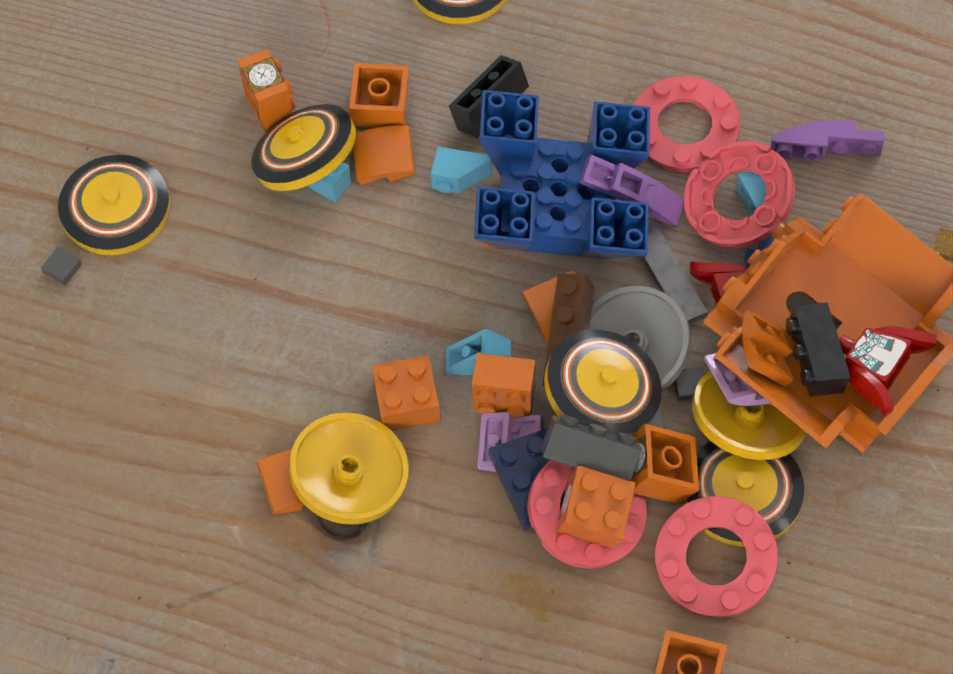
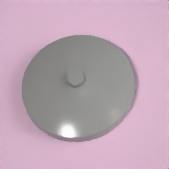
[589,286,691,391]

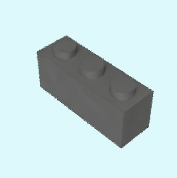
[540,415,641,481]

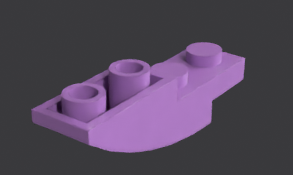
[770,120,885,161]
[579,155,684,227]

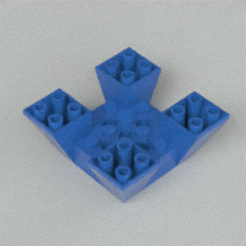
[474,90,650,259]

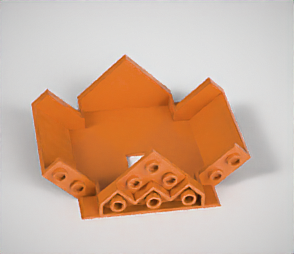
[703,193,953,454]

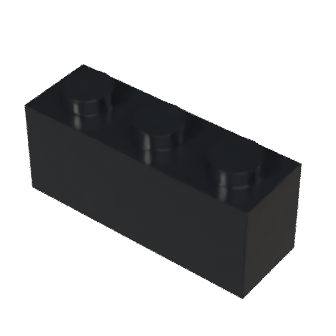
[449,55,529,138]
[786,302,850,397]

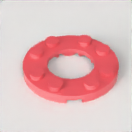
[634,76,740,174]
[684,141,796,249]
[527,460,647,569]
[655,496,778,618]

